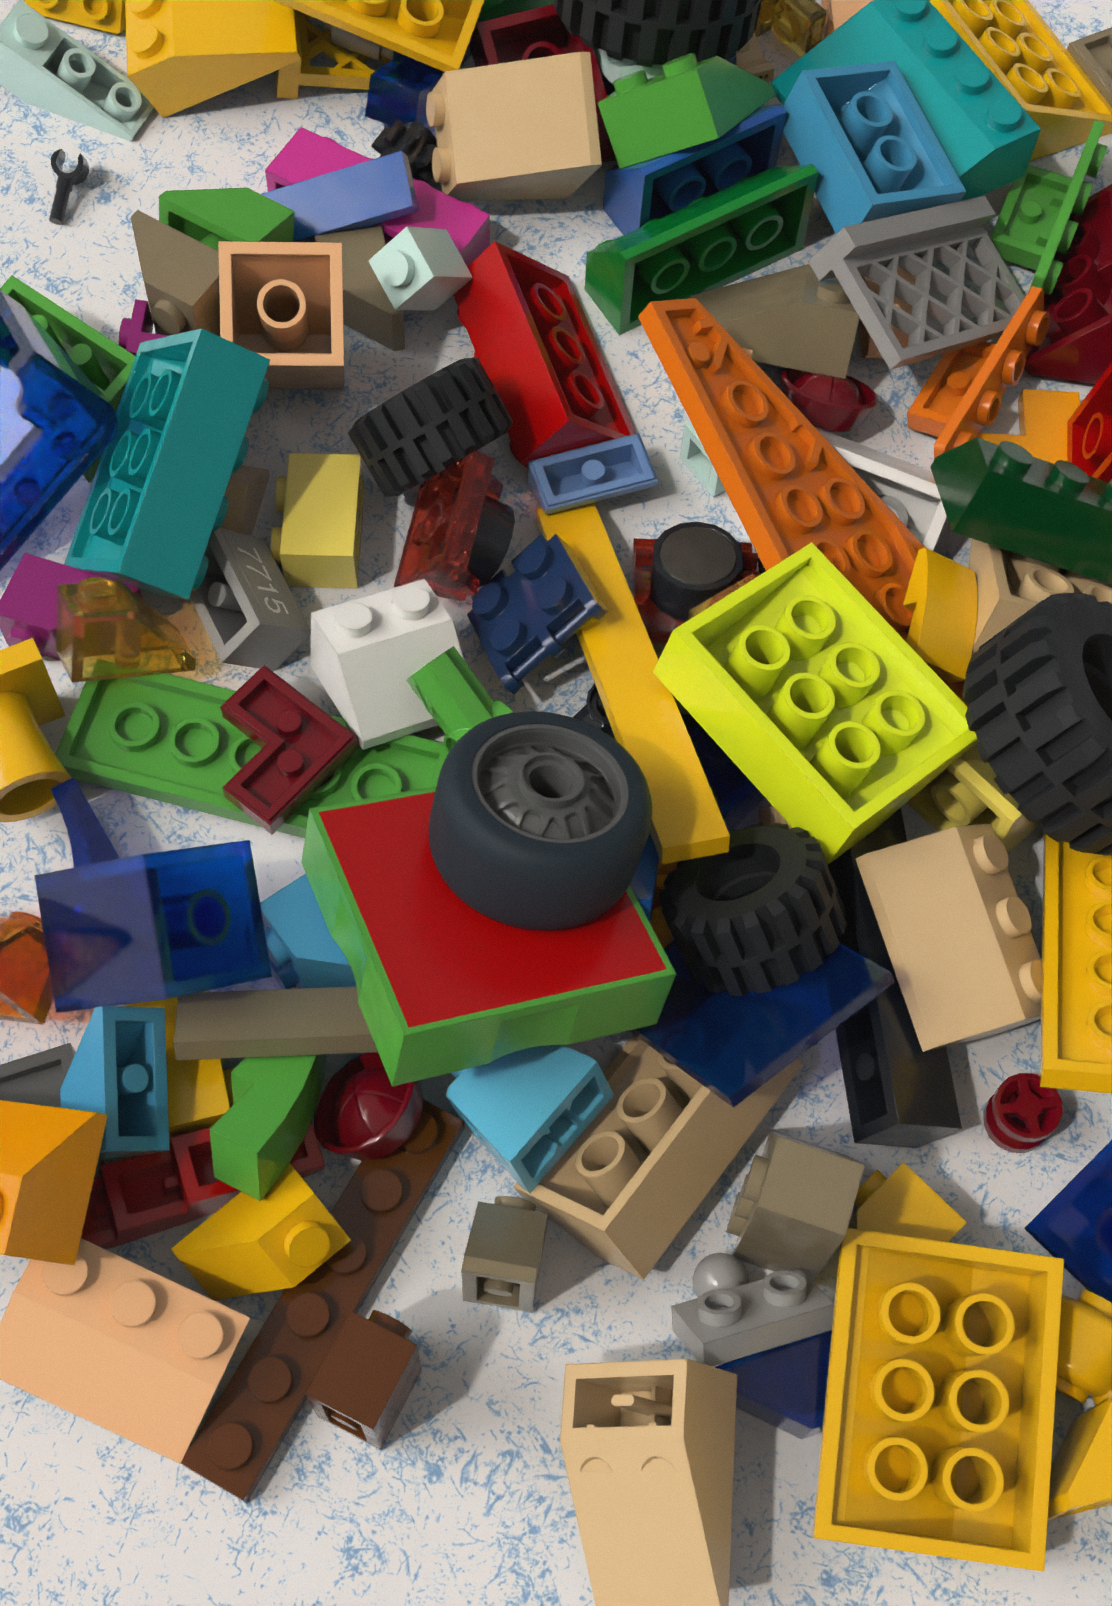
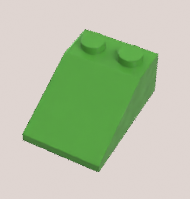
[597,53,776,169]

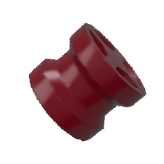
[983,1073,1063,1153]

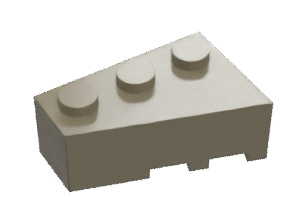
[726,1130,865,1282]

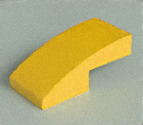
[903,547,978,683]

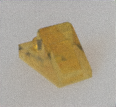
[754,0,827,58]

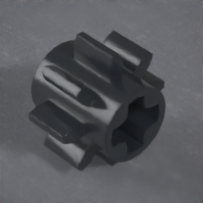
[371,120,437,184]

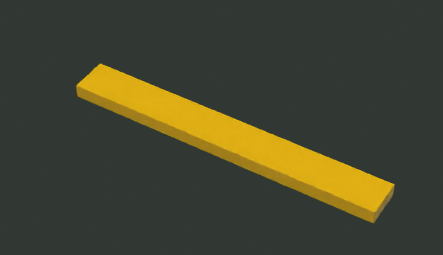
[536,503,730,864]

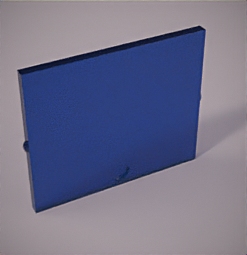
[629,940,894,1108]

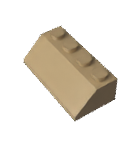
[514,982,803,1280]

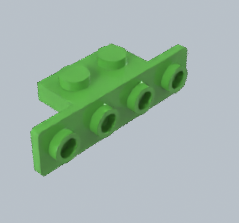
[990,120,1108,295]

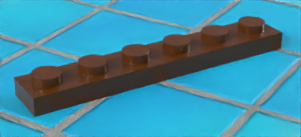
[181,1099,464,1504]

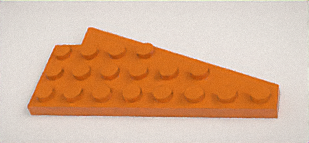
[638,298,969,707]

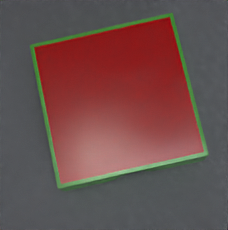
[301,786,676,1087]

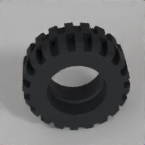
[553,0,762,67]
[963,593,1112,855]

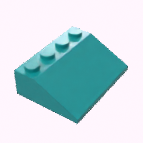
[771,0,1041,201]
[64,328,270,600]

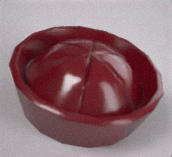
[781,368,878,432]
[314,1052,424,1161]

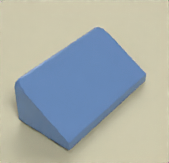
[527,433,658,515]

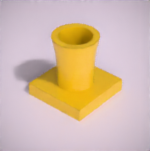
[0,638,74,822]

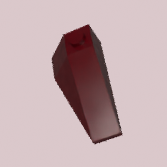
[1024,184,1112,384]

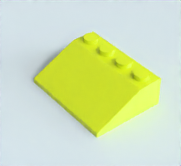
[653,542,978,864]

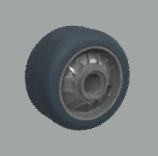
[429,711,652,931]

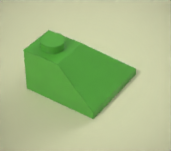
[159,188,295,251]

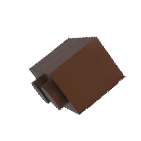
[306,1310,422,1450]

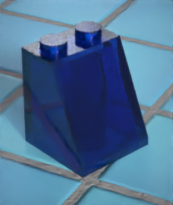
[34,840,272,1013]

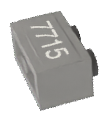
[190,529,311,671]

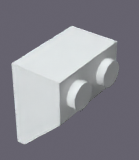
[311,579,464,750]

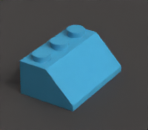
[783,61,966,234]

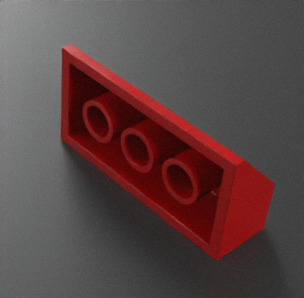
[453,241,636,468]

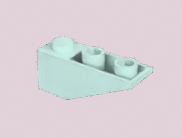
[0,0,154,141]

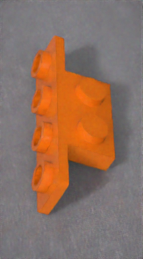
[907,286,1050,459]

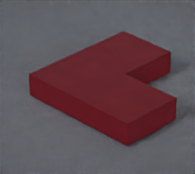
[220,665,359,835]

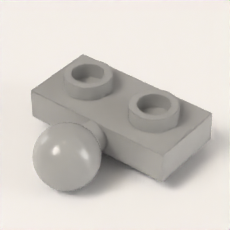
[671,1253,834,1367]

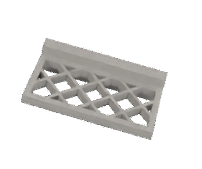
[808,196,1025,370]

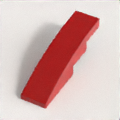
[81,1121,325,1250]

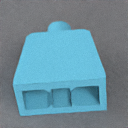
[446,1045,614,1193]

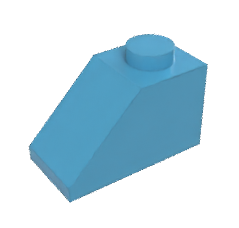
[60,1006,170,1159]

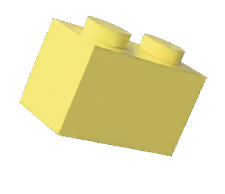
[271,453,365,589]

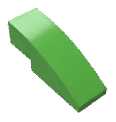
[210,1054,326,1201]

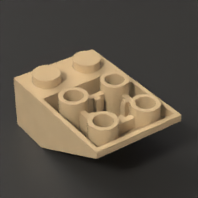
[560,1359,737,1606]

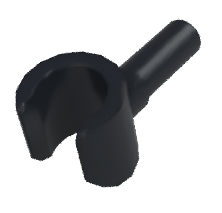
[49,149,89,225]

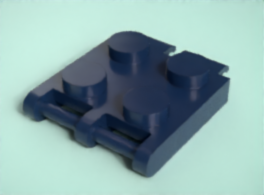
[467,533,608,695]

